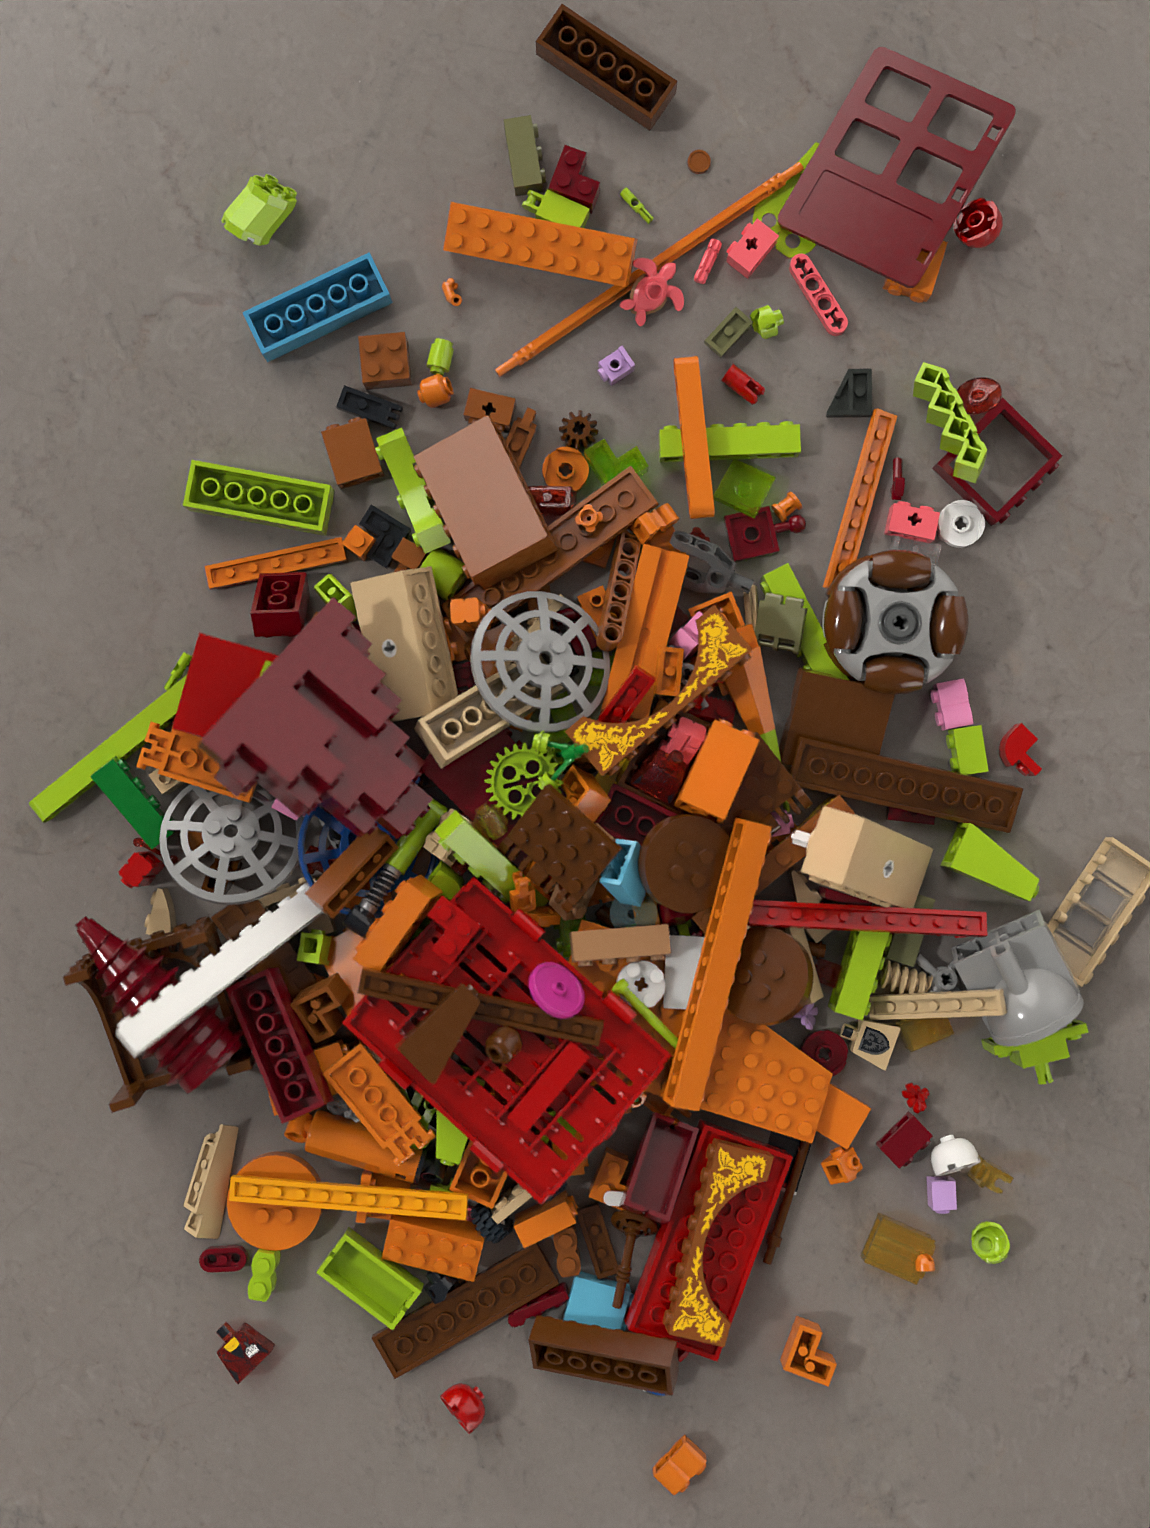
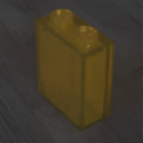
[860,1212,936,1285]

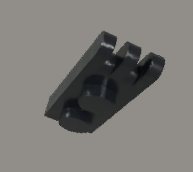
[336,385,403,430]

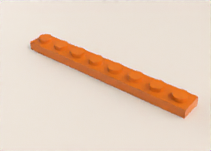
[823,408,897,589]

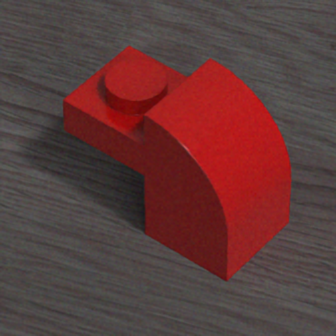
[999,723,1042,776]

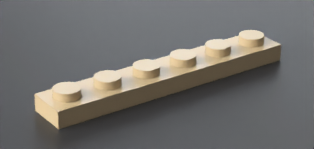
[868,989,1007,1020]

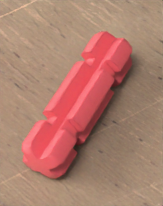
[694,239,722,284]

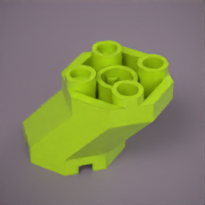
[221,174,297,246]

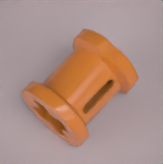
[771,491,802,522]

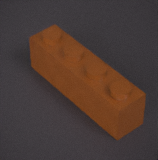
[305,827,399,919]

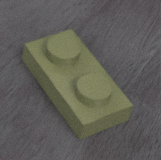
[704,307,753,358]

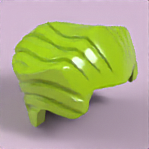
[971,1221,1010,1264]

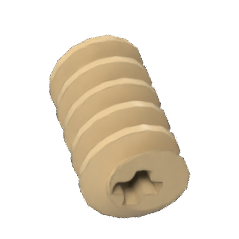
[879,959,933,994]

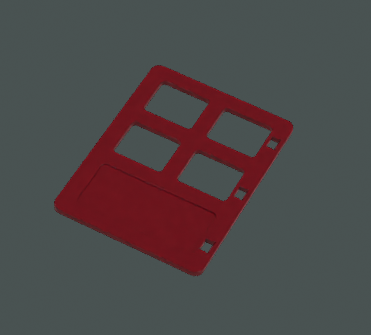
[778,47,1016,288]

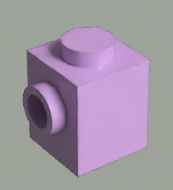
[927,1176,957,1214]

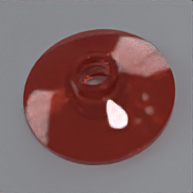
[957,377,1002,414]

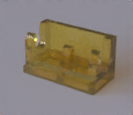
[967,1155,1013,1193]

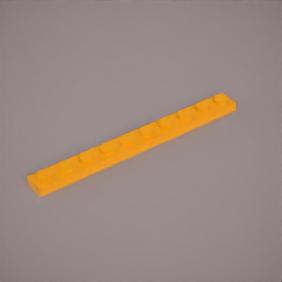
[229,1175,469,1220]

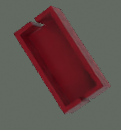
[619,1111,699,1224]

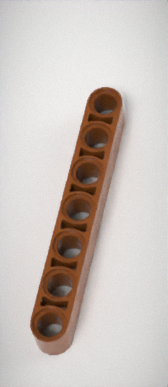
[596,523,641,652]

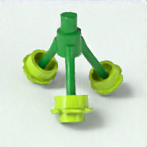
[532,731,589,790]

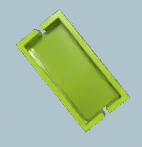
[316,1227,424,1330]

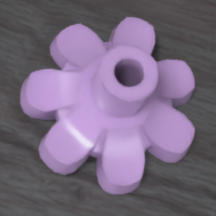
[794,1003,818,1030]

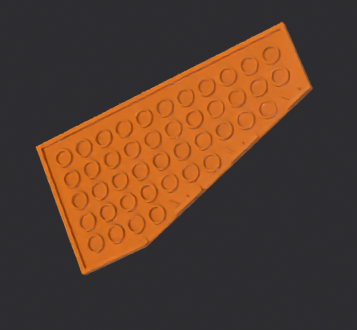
[543,919,832,1143]

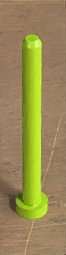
[612,979,678,1050]

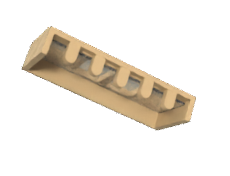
[1047,837,1150,987]

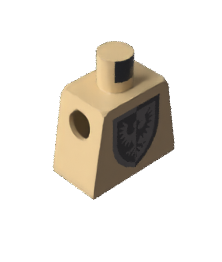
[840,1018,901,1071]

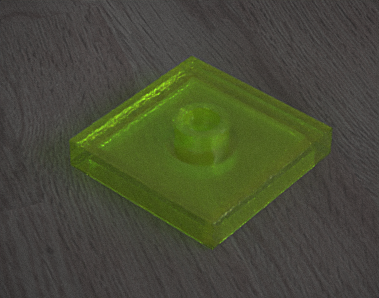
[713,459,776,518]

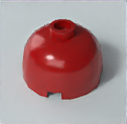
[953,198,1003,248]
[440,1383,485,1434]

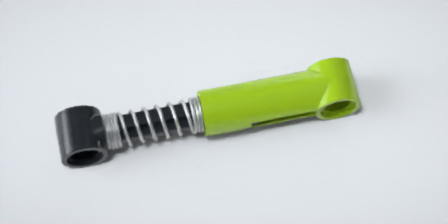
[342,796,448,938]

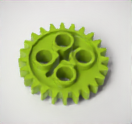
[485,743,563,820]

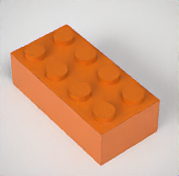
[353,875,443,971]
[381,1214,485,1282]

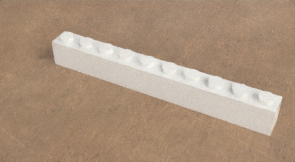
[116,880,324,1058]

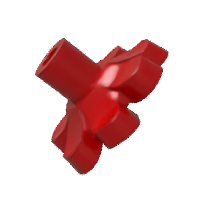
[902,1083,930,1113]

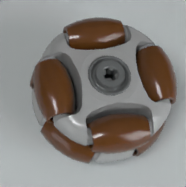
[822,550,968,694]

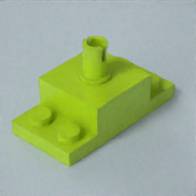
[981,1019,1089,1085]

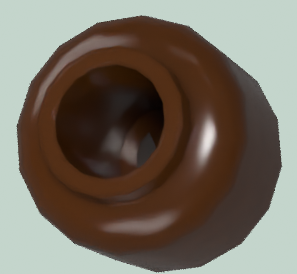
[485,1026,522,1064]

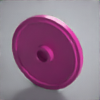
[529,962,584,1019]

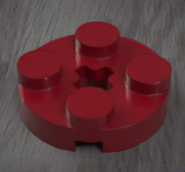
[800,1029,848,1077]

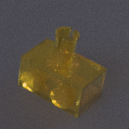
[895,1017,955,1052]

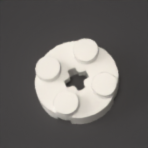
[937,500,985,548]
[616,960,665,1008]

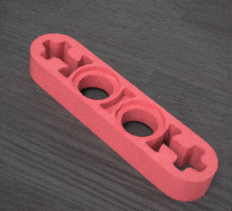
[789,254,848,336]

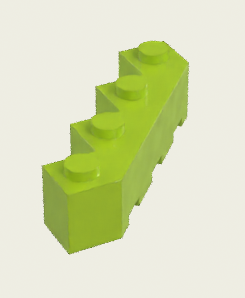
[913,362,987,483]

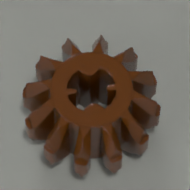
[559,410,599,450]

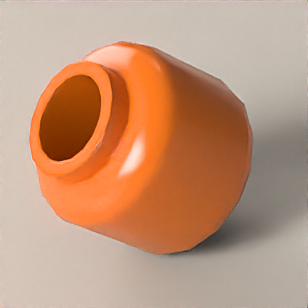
[417,374,454,408]

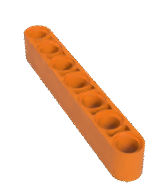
[674,356,715,519]

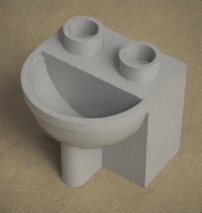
[951,910,1084,1046]

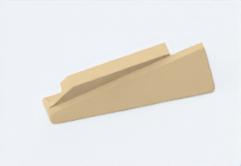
[183,1124,238,1239]

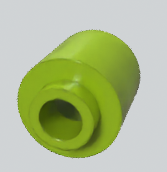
[426,338,454,375]

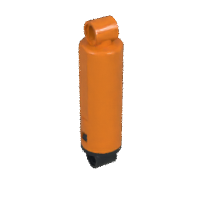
[284,1110,448,1185]

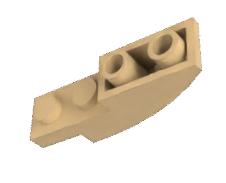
[145,887,176,967]

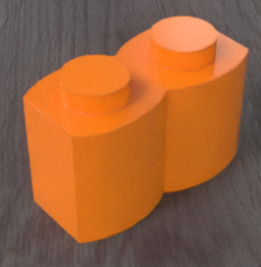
[653,1435,707,1495]

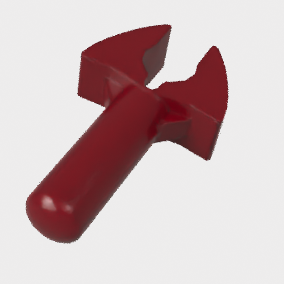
[890,457,905,500]

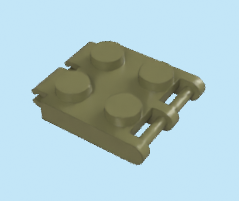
[755,593,808,655]

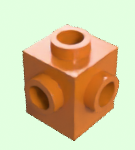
[821,1146,863,1185]

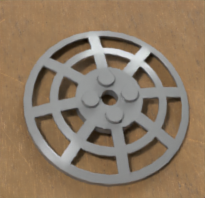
[471,591,610,733]
[159,784,303,905]

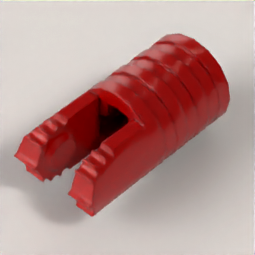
[721,364,765,405]

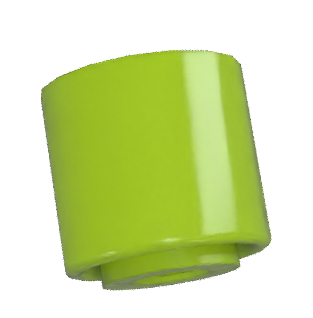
[420,548,467,601]

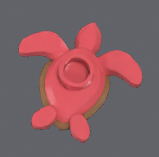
[620,258,684,326]

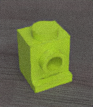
[297,929,331,966]

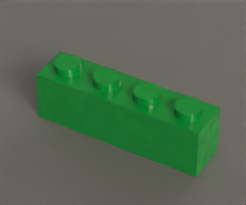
[90,756,175,849]

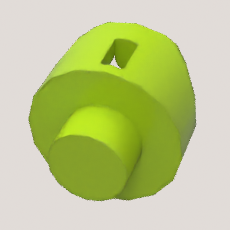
[750,305,784,339]

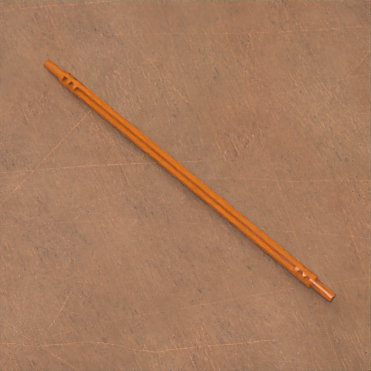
[495,162,803,377]

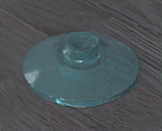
[610,894,658,928]

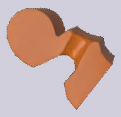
[631,503,679,545]

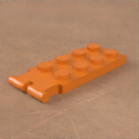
[136,721,257,803]
[323,1042,436,1167]

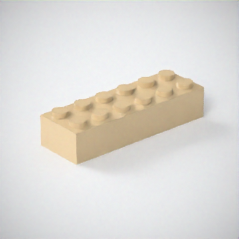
[414,655,563,768]

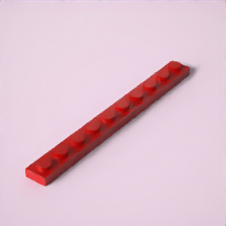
[747,900,987,938]

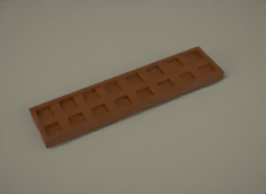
[211,889,361,1050]

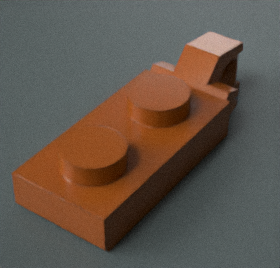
[506,407,537,469]

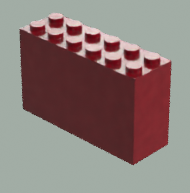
[421,728,567,867]

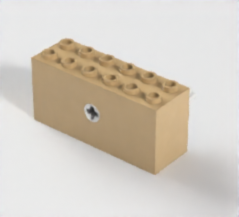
[351,566,458,721]
[791,806,933,908]

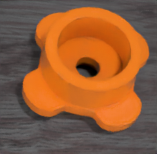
[575,504,603,533]

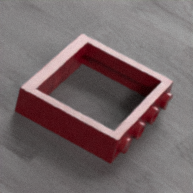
[932,397,1062,526]

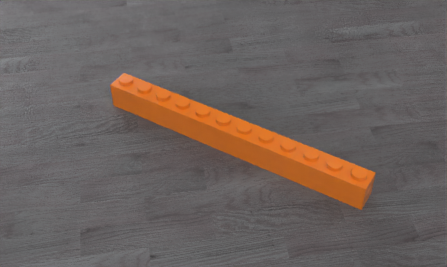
[663,818,772,1111]

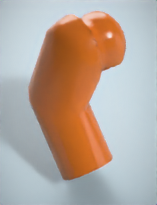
[442,278,462,306]

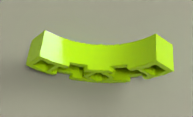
[375,427,451,554]

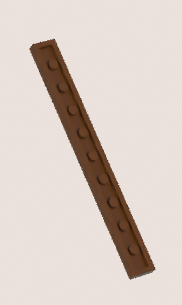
[357,967,604,1046]

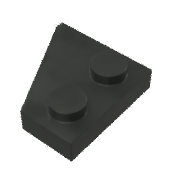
[826,368,872,417]

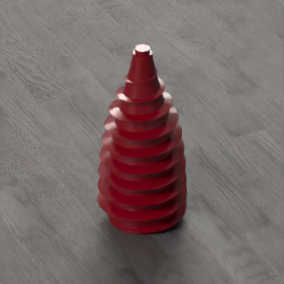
[75,916,244,1094]

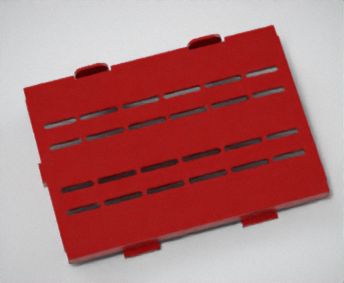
[342,877,672,1205]

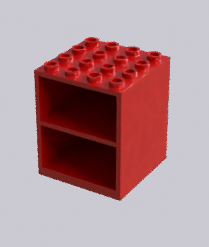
[172,632,279,737]

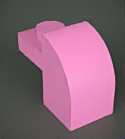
[668,611,703,662]

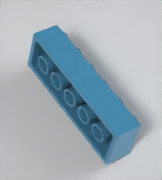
[242,252,393,362]

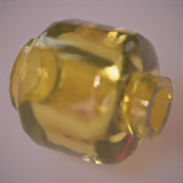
[473,803,509,840]

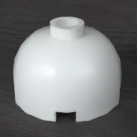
[931,1135,981,1176]

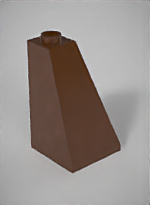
[395,983,481,1085]

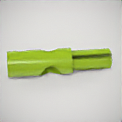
[620,187,654,224]
[164,652,192,690]

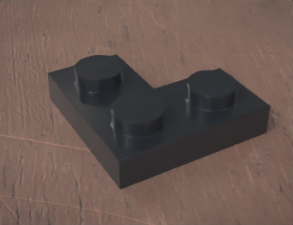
[359,505,411,569]

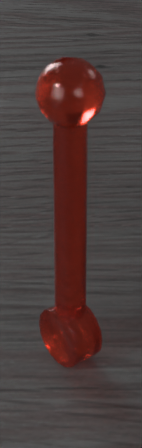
[133,837,178,864]

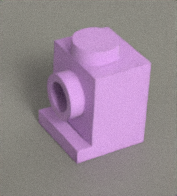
[597,346,635,386]

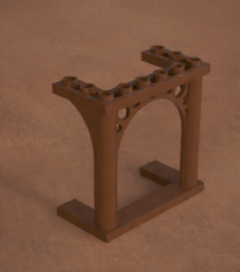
[63,916,256,1113]

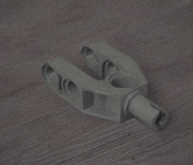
[670,530,754,594]

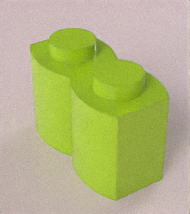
[248,1248,281,1302]

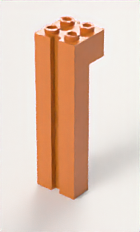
[600,544,690,723]

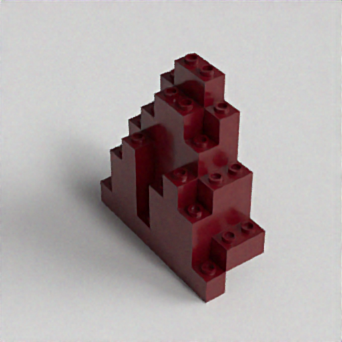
[197,597,433,839]

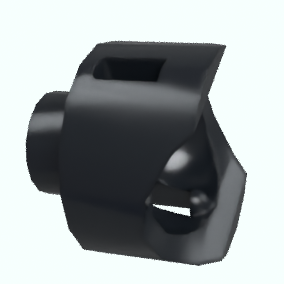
[424,1271,460,1304]

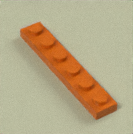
[204,537,347,590]

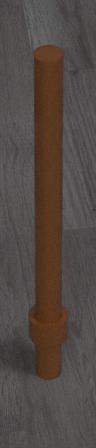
[763,1140,810,1265]

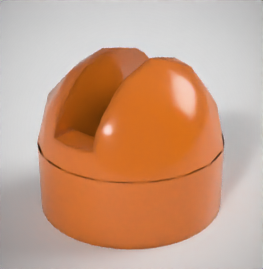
[915,1253,935,1271]

